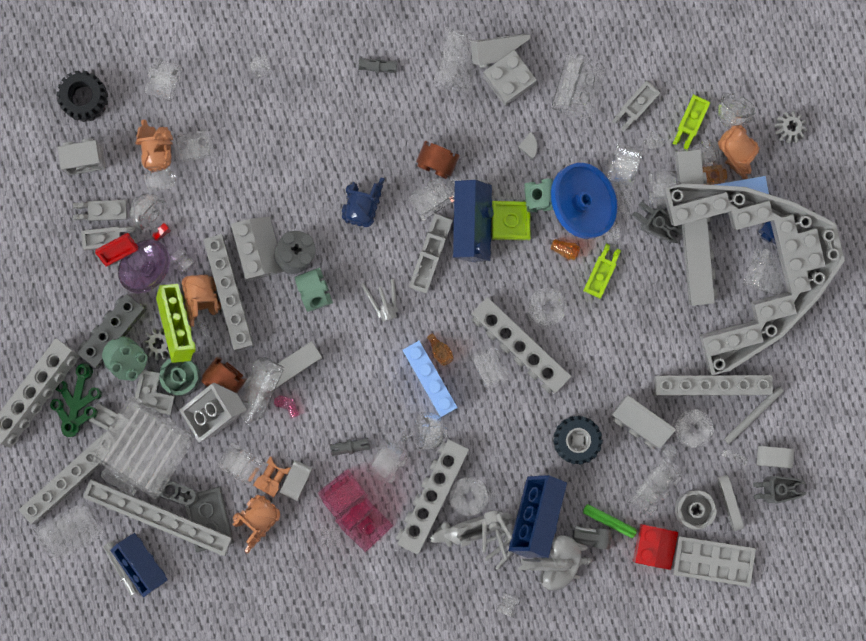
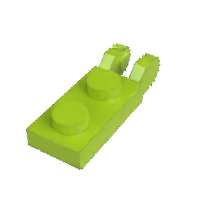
[672,94,710,150]
[583,244,621,299]

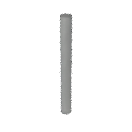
[724,386,784,444]

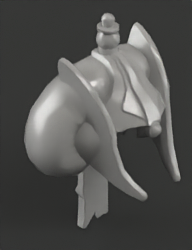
[518,535,592,591]

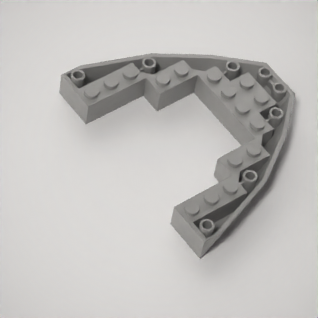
[662,183,845,375]

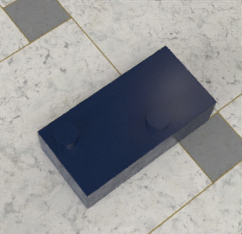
[453,180,493,262]
[508,475,567,558]

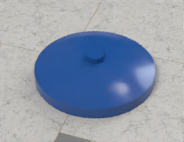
[551,163,617,239]

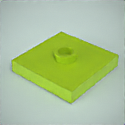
[492,201,531,240]

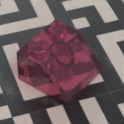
[318,469,367,519]
[335,494,393,552]

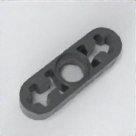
[144,475,198,506]

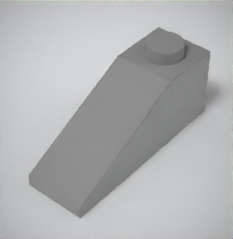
[470,34,531,68]

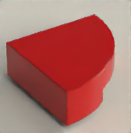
[152,223,171,242]

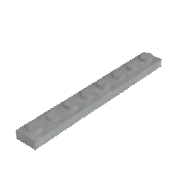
[83,479,233,556]

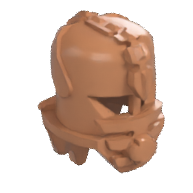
[135,119,173,171]
[718,124,760,180]
[182,275,221,327]
[233,495,280,553]

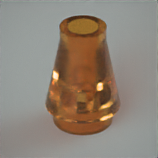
[551,239,580,261]

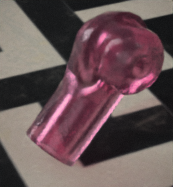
[274,395,300,419]

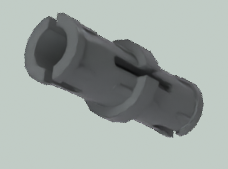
[358,58,397,73]
[330,438,370,456]

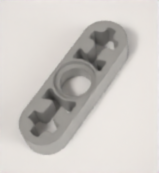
[717,475,744,531]

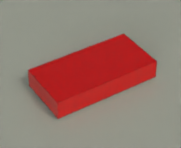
[95,233,138,267]

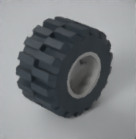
[553,416,603,465]

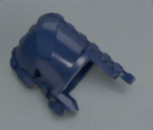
[342,177,385,227]

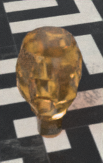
[427,333,454,366]

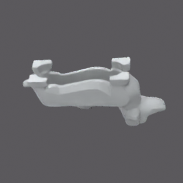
[430,511,512,547]

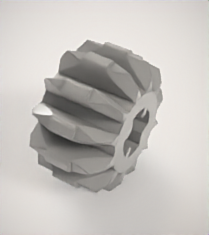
[774,111,807,144]
[143,328,170,360]

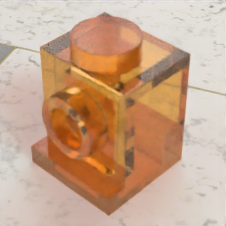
[702,164,728,185]

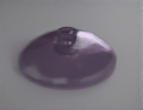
[118,239,170,294]

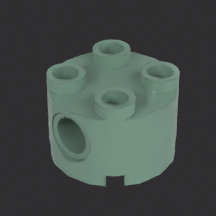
[524,179,553,212]
[294,267,333,312]
[102,336,148,381]
[159,358,201,396]

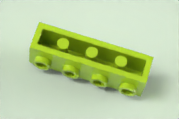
[156,284,196,363]

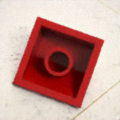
[633,524,678,570]

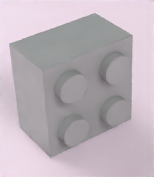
[483,50,537,106]
[57,138,106,176]

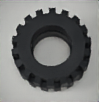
[57,70,108,122]

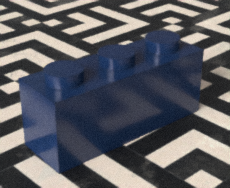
[110,532,168,598]

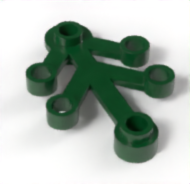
[50,364,102,437]

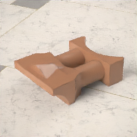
[253,456,291,497]

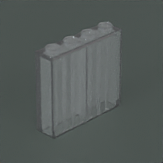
[89,396,195,499]

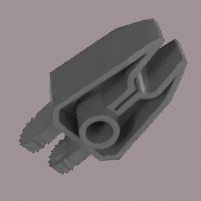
[632,202,682,243]
[753,476,806,504]

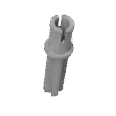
[103,541,139,597]

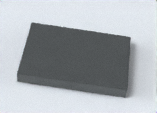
[183,487,234,553]

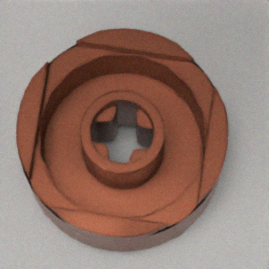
[416,141,460,179]
[201,357,247,393]

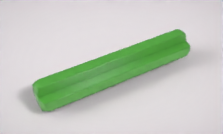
[583,504,637,538]

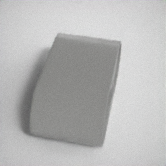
[757,446,794,469]
[280,460,313,501]

